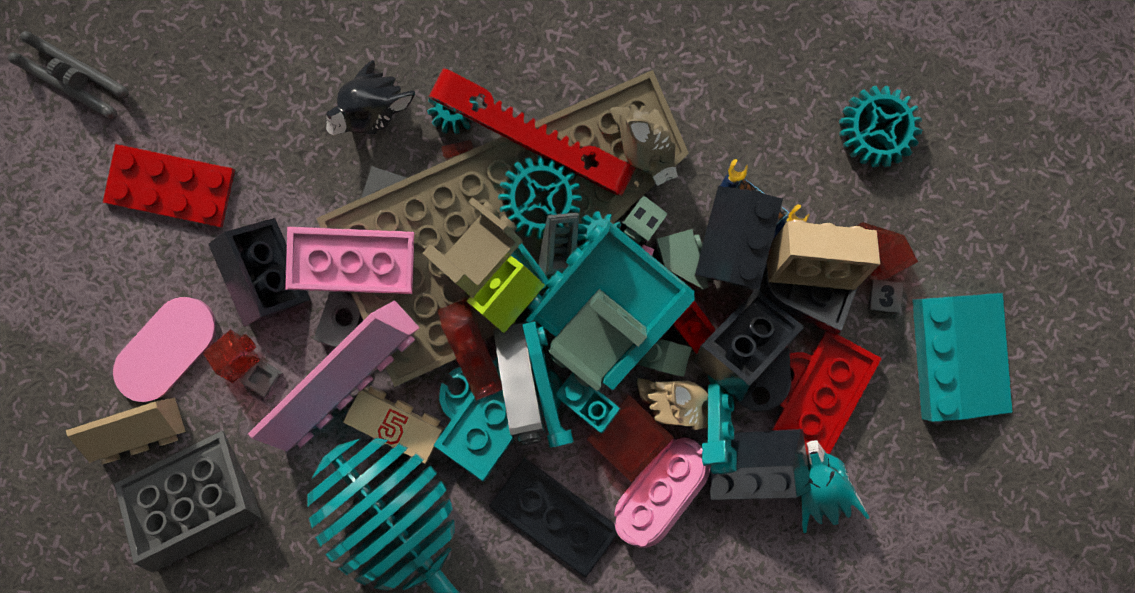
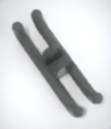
[8,31,129,119]

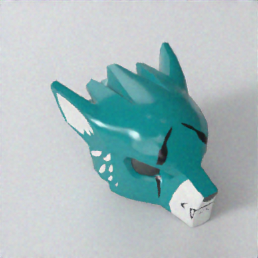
[801,440,870,533]

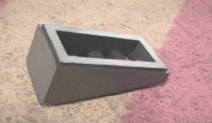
[539,213,579,275]

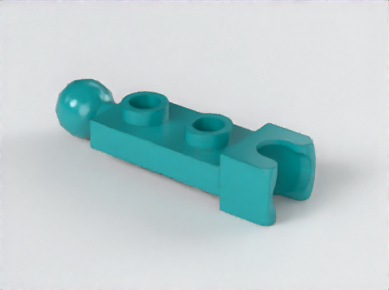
[702,375,737,474]

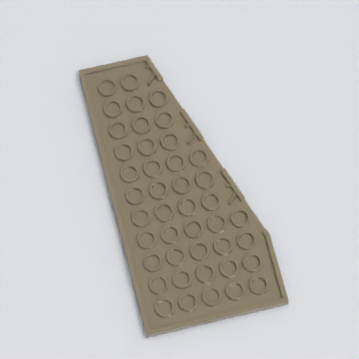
[316,70,689,387]

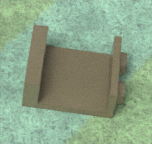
[423,197,523,298]

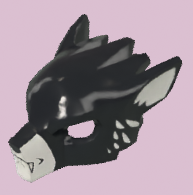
[326,60,415,135]

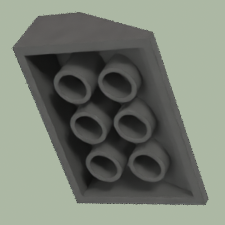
[114,431,262,573]

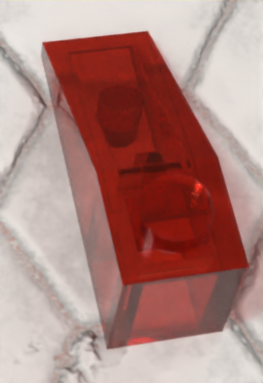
[438,298,503,400]

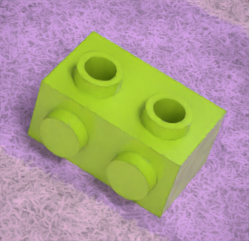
[467,255,545,333]

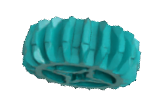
[839,86,923,168]
[498,155,582,239]

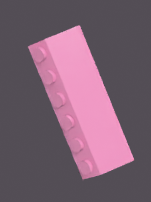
[248,300,419,452]

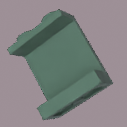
[549,289,647,391]

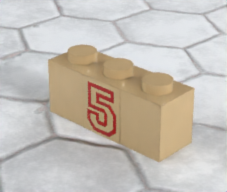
[343,386,444,463]

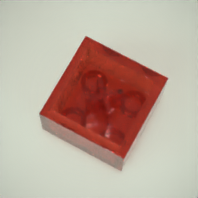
[586,393,674,482]

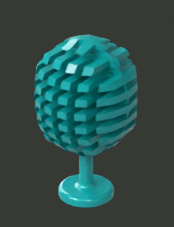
[307,438,459,593]

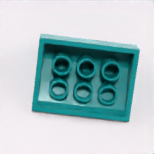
[912,293,1012,422]

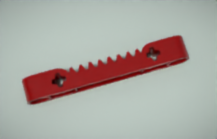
[428,68,635,197]

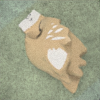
[637,378,708,430]

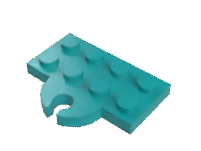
[433,357,555,481]

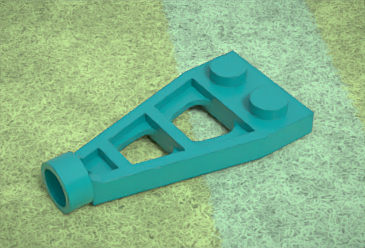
[522,321,574,448]

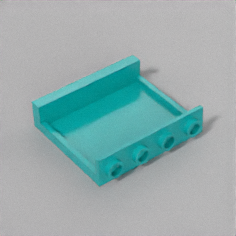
[526,220,695,390]

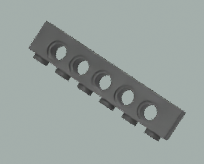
[313,166,406,347]

